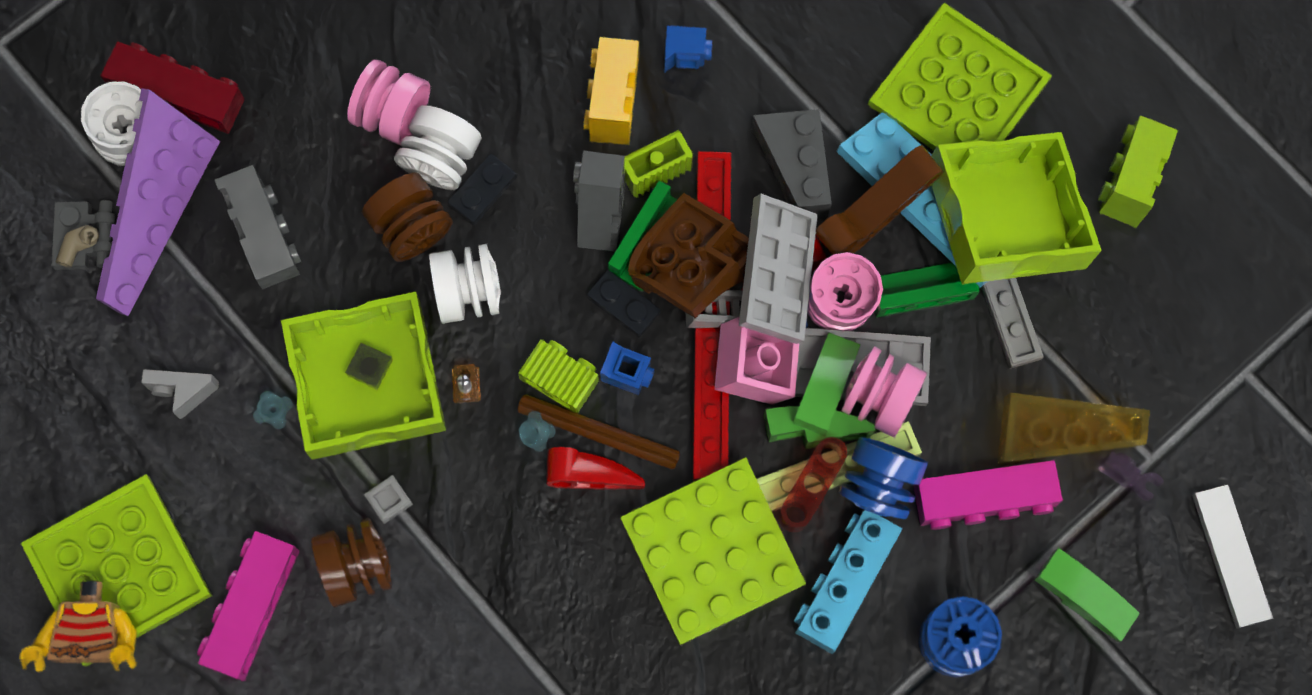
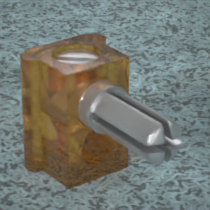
[452,364,481,403]

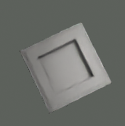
[364,475,413,524]

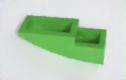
[793,333,861,436]
[763,406,875,449]
[1035,548,1140,642]

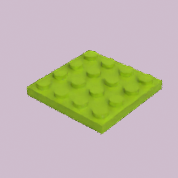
[868,3,1052,150]
[620,458,806,645]
[21,474,212,667]

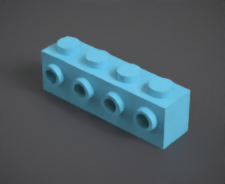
[794,510,903,654]

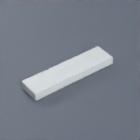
[1192,485,1273,628]

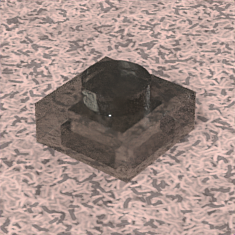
[345,343,393,390]

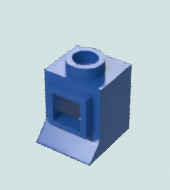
[665,26,712,72]
[600,342,655,395]

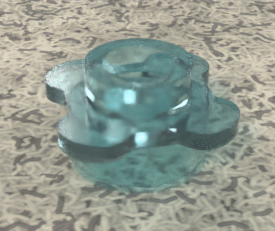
[253,391,293,429]
[519,411,555,452]

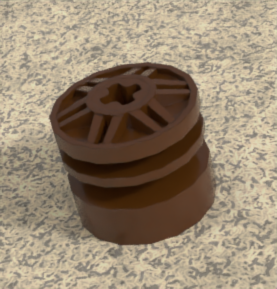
[362,173,453,262]
[311,518,392,608]

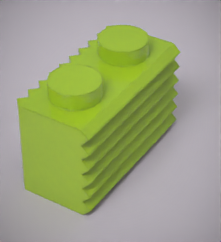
[625,130,693,198]
[518,339,599,413]

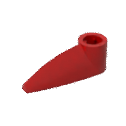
[546,447,645,489]

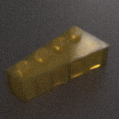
[997,393,1150,464]

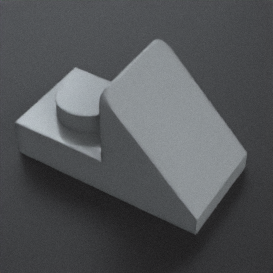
[142,370,219,419]

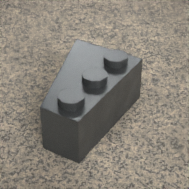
[751,109,832,217]
[573,151,625,252]
[214,165,302,289]

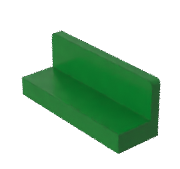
[608,181,678,291]
[875,263,980,318]

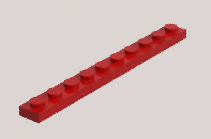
[693,152,731,481]

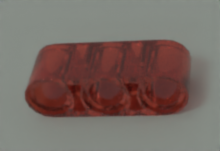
[779,437,847,533]

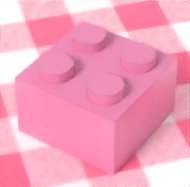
[715,317,799,405]

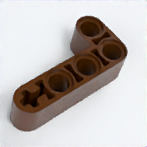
[816,145,944,255]

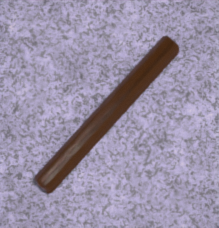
[518,394,680,469]

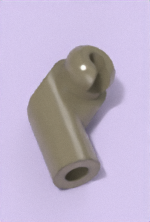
[55,225,99,268]

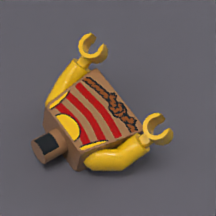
[20,581,137,671]

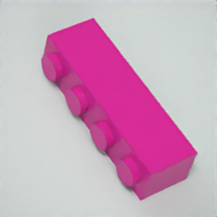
[913,460,1063,530]
[198,531,300,682]

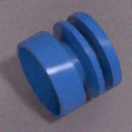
[839,437,929,519]
[918,597,1002,678]

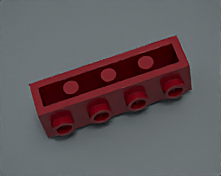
[100,41,245,134]

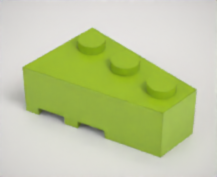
[1098,115,1178,227]

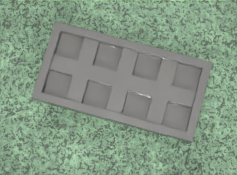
[739,194,818,344]
[795,328,931,406]

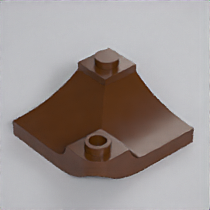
[628,193,749,319]

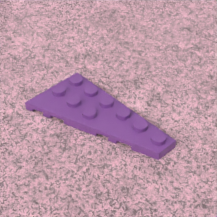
[96,88,220,316]

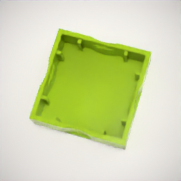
[931,132,1102,284]
[281,292,446,460]

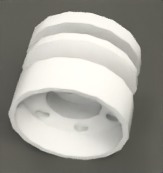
[81,82,143,166]
[394,106,481,190]
[429,244,501,324]

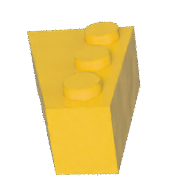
[584,37,639,145]

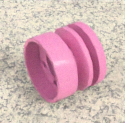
[347,59,430,146]
[807,252,883,331]
[842,346,927,438]

